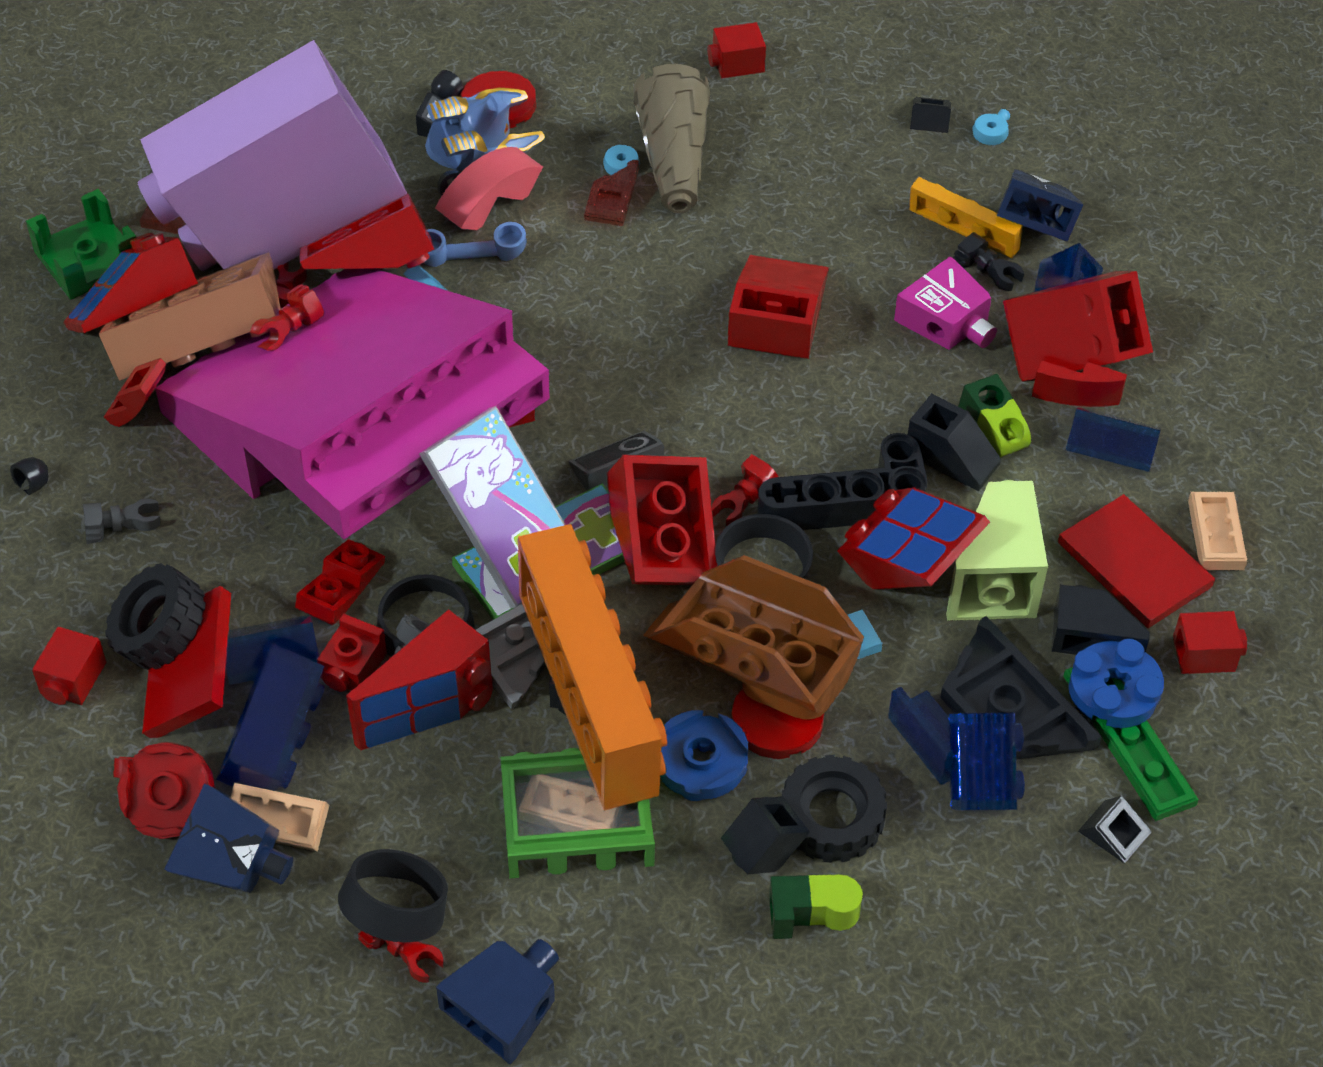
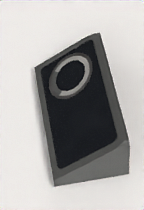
[569,430,664,491]

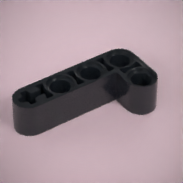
[757,433,928,530]

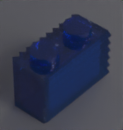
[948,713,1025,810]

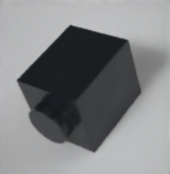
[721,796,810,875]

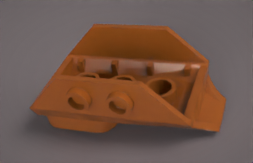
[643,555,864,719]

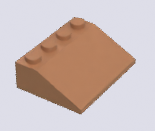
[99,252,281,381]

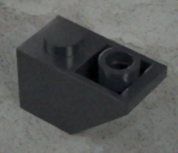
[908,393,1001,491]

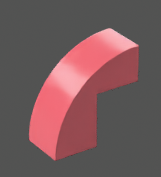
[435,147,543,230]

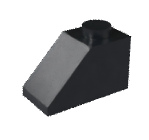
[1051,584,1150,655]

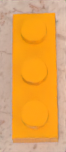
[909,177,1023,258]

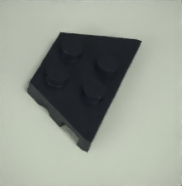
[940,616,1102,762]

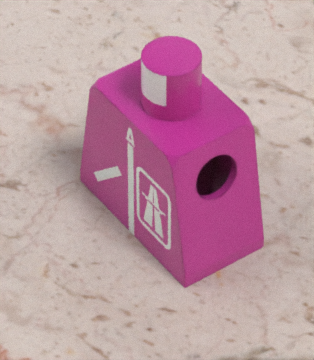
[894,257,997,350]

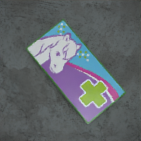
[452,484,625,620]

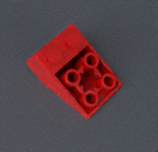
[727,255,829,359]
[1003,271,1153,382]

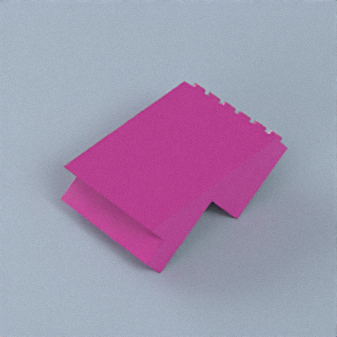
[155,268,550,540]

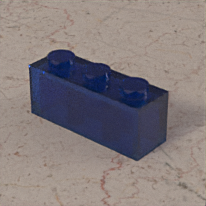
[216,644,325,791]

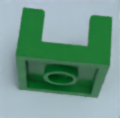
[26,188,136,300]

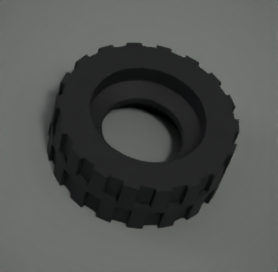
[105,563,206,670]
[782,755,887,863]

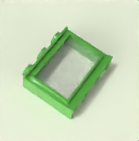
[500,748,655,879]

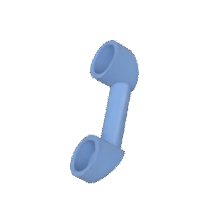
[424,222,527,267]

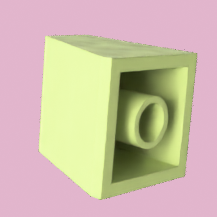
[946,480,1048,620]

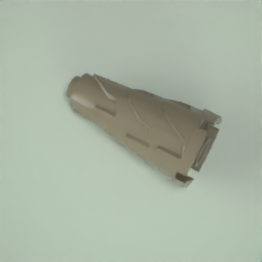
[633,64,710,213]

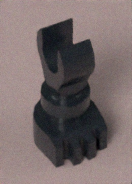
[953,232,1024,291]

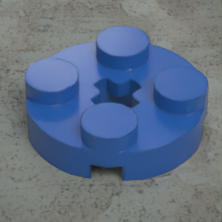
[1068,639,1164,728]
[660,710,748,801]

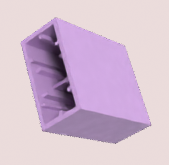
[138,40,407,271]

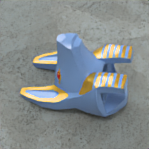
[425,88,545,171]

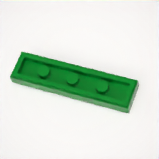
[1063,667,1199,821]

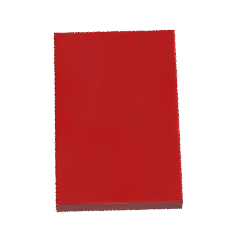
[1058,494,1215,628]
[142,586,231,738]

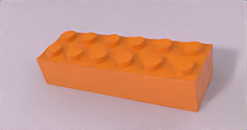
[518,524,667,811]

